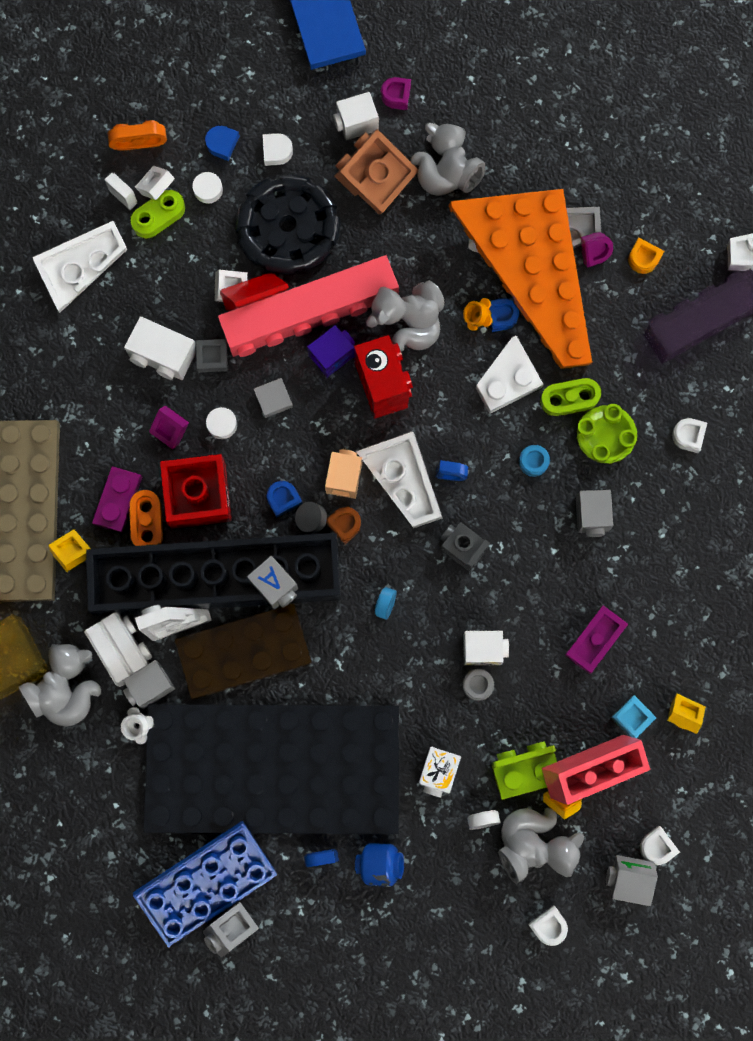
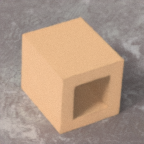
[325,449,362,499]

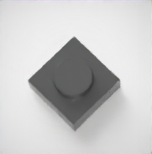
[196,339,228,373]

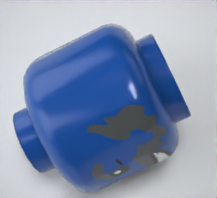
[355,843,404,887]

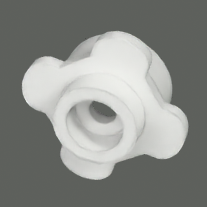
[121,707,154,744]

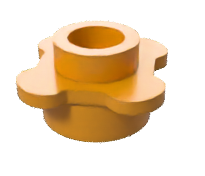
[463,298,492,331]

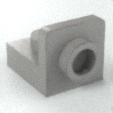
[203,902,259,958]

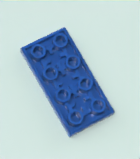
[290,0,366,70]
[133,821,277,947]

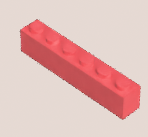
[218,255,399,357]

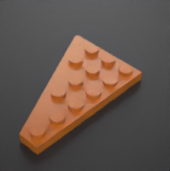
[449,189,592,369]

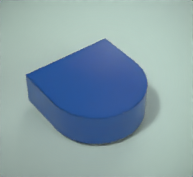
[205,126,240,161]
[489,298,519,332]
[435,460,469,481]
[267,481,303,518]
[304,849,339,867]

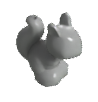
[411,123,485,196]
[366,280,444,351]
[19,644,101,727]
[498,808,584,884]

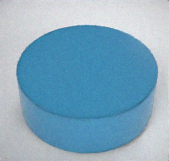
[519,445,550,477]
[375,587,397,620]

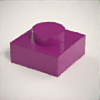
[149,406,189,449]

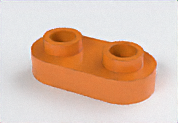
[108,120,167,151]
[129,490,163,546]

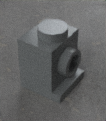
[440,522,490,572]

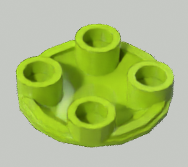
[577,404,637,464]

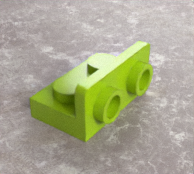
[491,741,557,800]

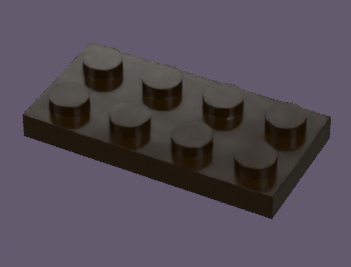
[175,604,312,700]

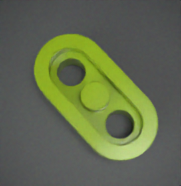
[131,190,185,238]
[540,378,601,416]

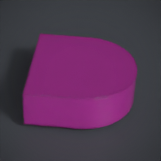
[381,77,411,110]
[581,232,613,268]

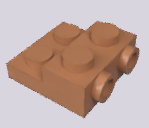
[334,129,418,215]

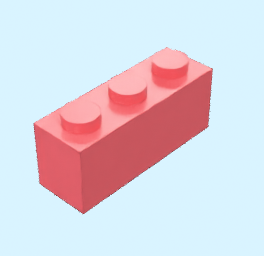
[541,735,650,805]

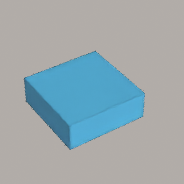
[611,695,656,738]

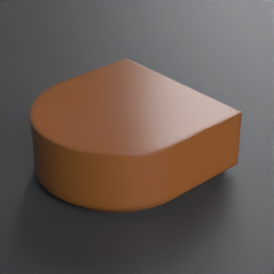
[326,507,361,544]

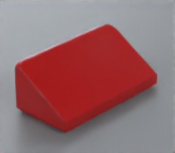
[220,273,289,311]

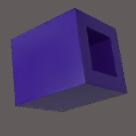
[307,325,355,378]

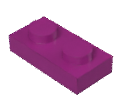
[92,466,143,534]
[565,605,628,674]

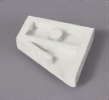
[476,336,543,414]

